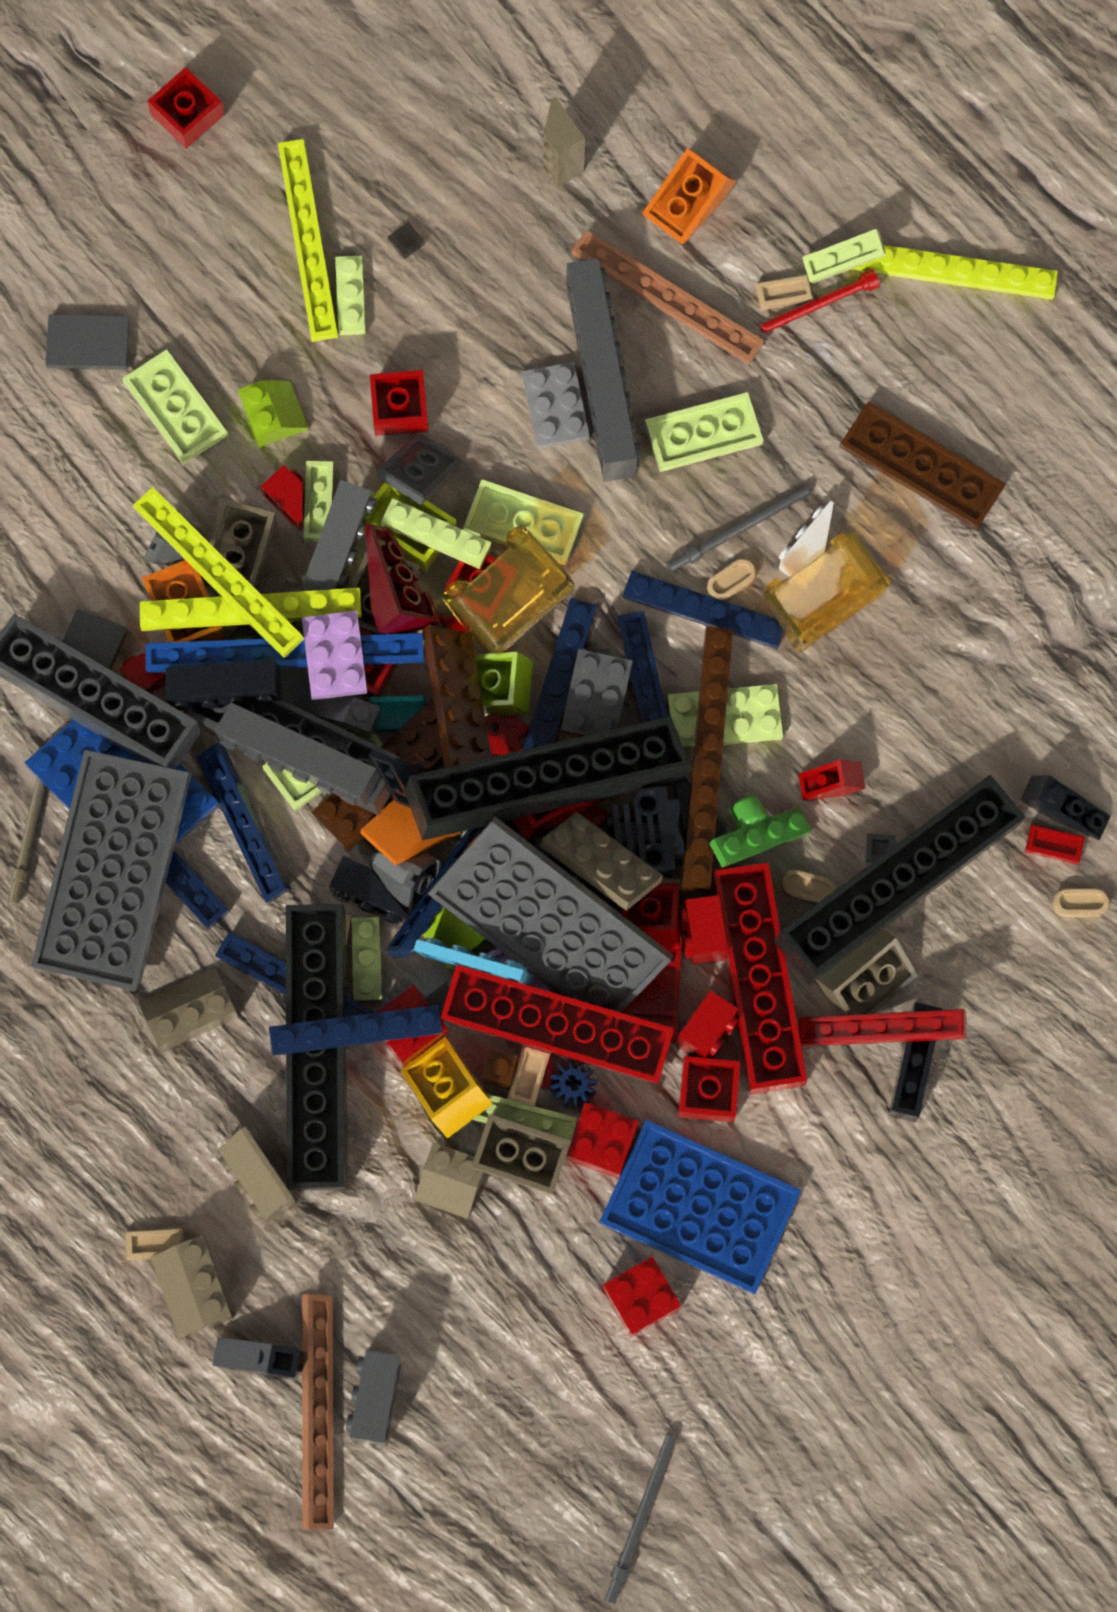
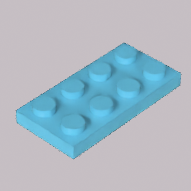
[414,937,533,986]

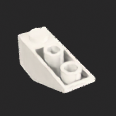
[779,500,834,588]

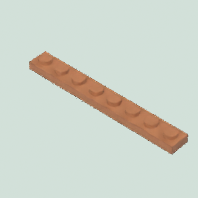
[572,230,764,365]
[302,1294,334,1530]

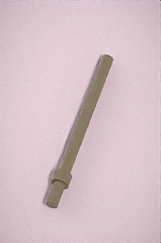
[8,744,46,905]

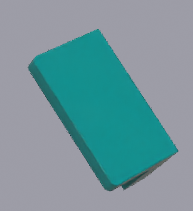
[370,696,426,732]

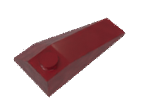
[365,523,440,634]

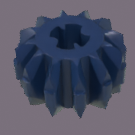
[549,1061,597,1109]

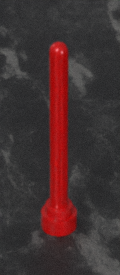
[760,268,880,333]

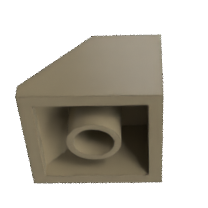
[414,1142,485,1219]

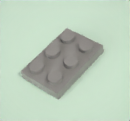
[521,362,590,449]

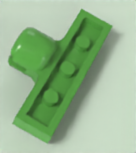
[709,795,812,867]

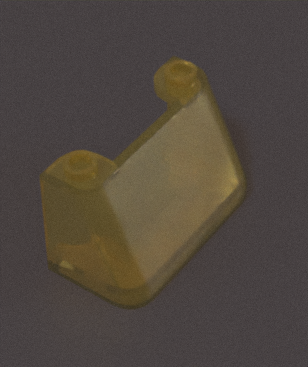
[441,525,575,654]
[763,531,892,654]

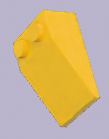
[400,1037,493,1138]

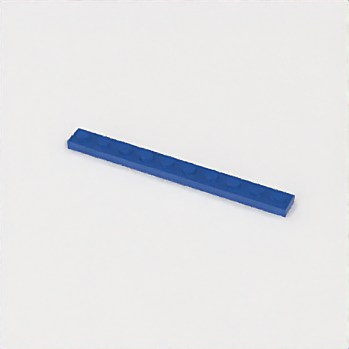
[146,633,424,673]

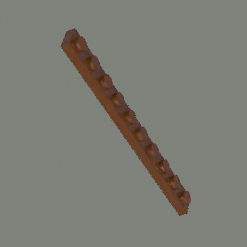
[681,626,733,892]

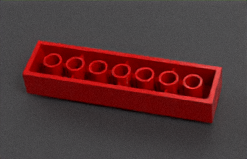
[712,862,807,1095]
[440,965,674,1085]

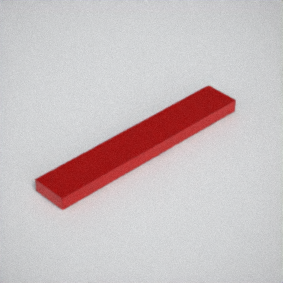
[799,1009,966,1047]

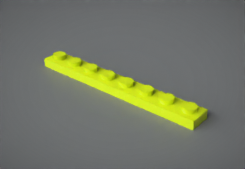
[278,139,338,342]
[852,245,1058,299]
[133,487,304,658]
[140,588,362,631]

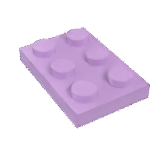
[302,611,367,700]

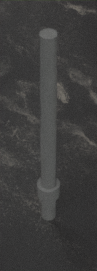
[666,486,810,572]
[604,1435,676,1604]

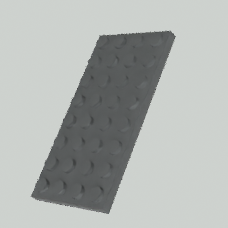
[31,750,192,992]
[428,817,673,1013]

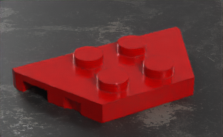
[622,936,682,1044]

